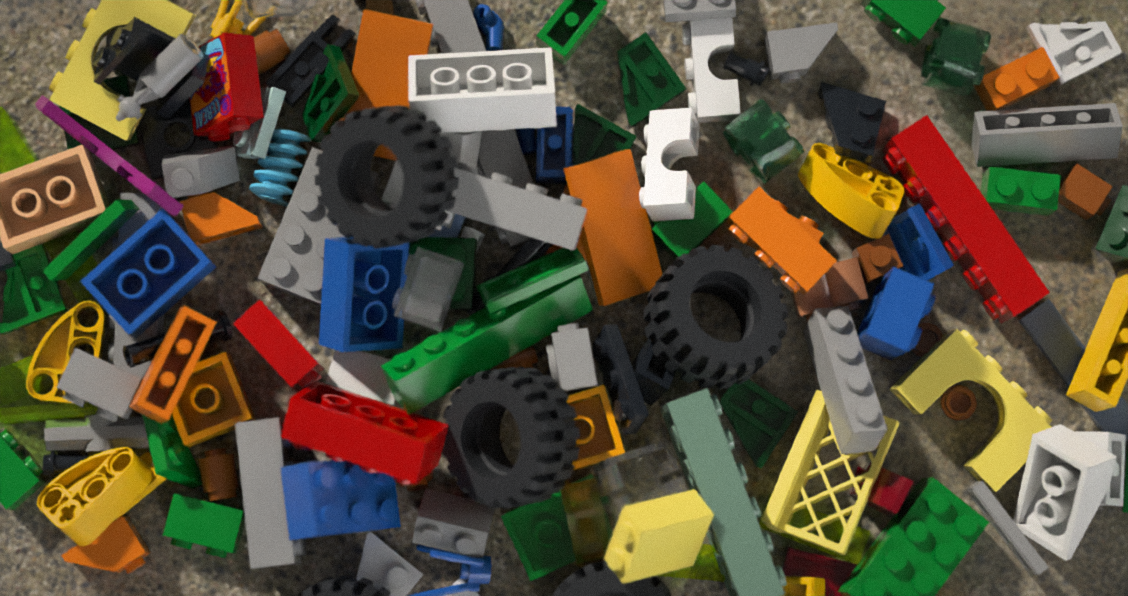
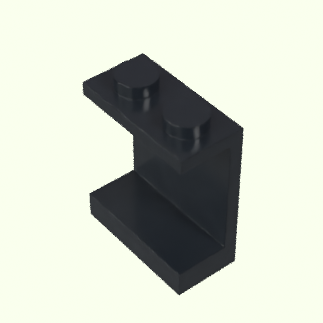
[93,17,209,119]

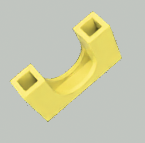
[49,0,196,141]
[889,329,1052,492]

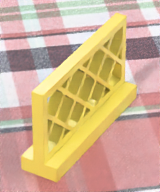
[761,389,899,555]

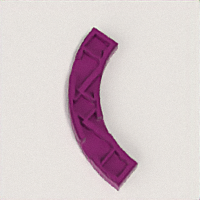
[35,95,184,216]

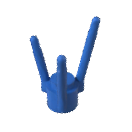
[408,544,492,596]

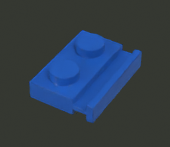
[883,204,954,281]

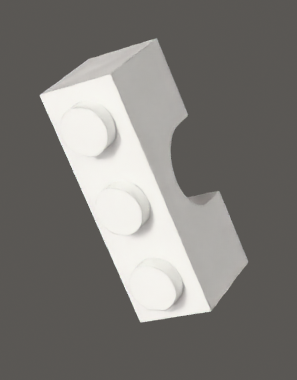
[682,17,741,123]
[639,108,700,221]

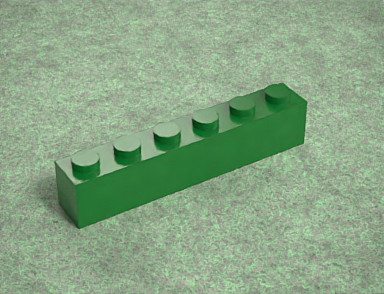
[381,275,593,415]

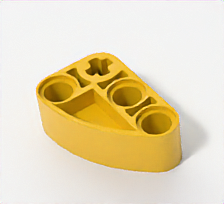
[798,143,904,239]
[26,301,106,406]
[37,447,153,546]

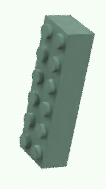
[660,388,787,596]

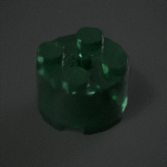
[921,18,991,96]
[722,99,805,184]

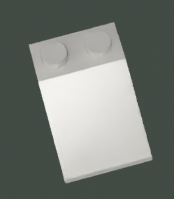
[1013,424,1116,561]

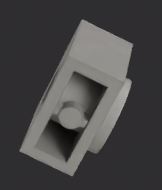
[546,323,597,395]

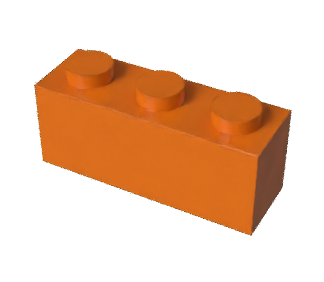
[726,186,837,296]
[129,306,216,423]

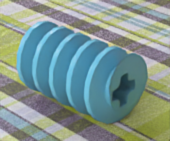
[249,129,311,207]

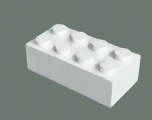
[408,48,556,133]

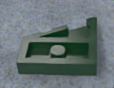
[302,44,360,143]
[572,104,637,165]

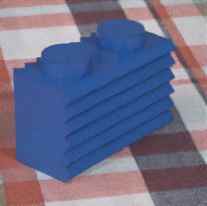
[536,107,573,184]

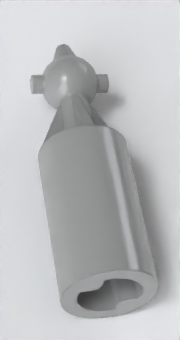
[116,34,204,121]

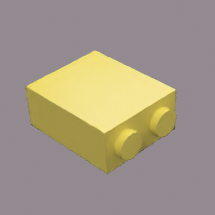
[604,489,714,584]

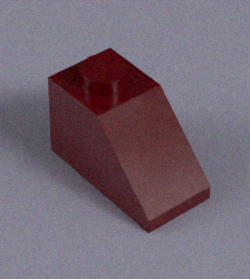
[849,462,913,515]

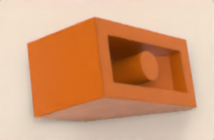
[180,192,263,246]
[61,516,151,574]

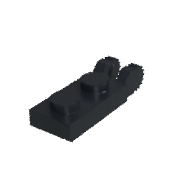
[266,14,356,108]

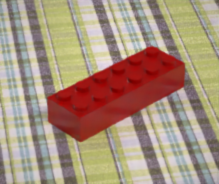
[882,115,1050,324]

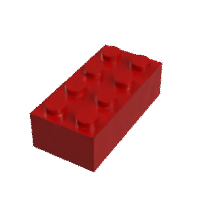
[281,380,449,485]

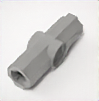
[44,415,150,453]

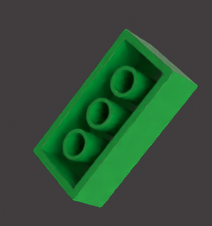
[838,477,989,596]

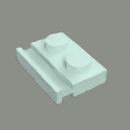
[233,87,286,159]

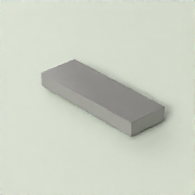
[966,480,1049,575]

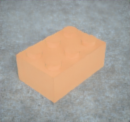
[0,144,110,254]

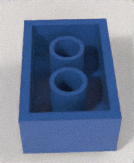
[80,208,216,339]
[319,237,409,352]
[857,267,936,361]
[281,460,401,540]

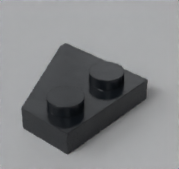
[818,82,886,164]

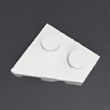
[1026,22,1122,87]
[356,531,424,596]

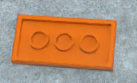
[345,9,434,161]
[563,149,662,306]

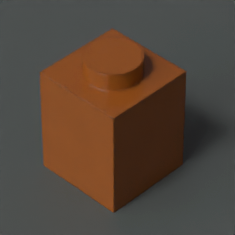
[1058,164,1113,221]
[851,234,903,285]

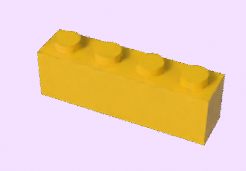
[1066,268,1128,412]

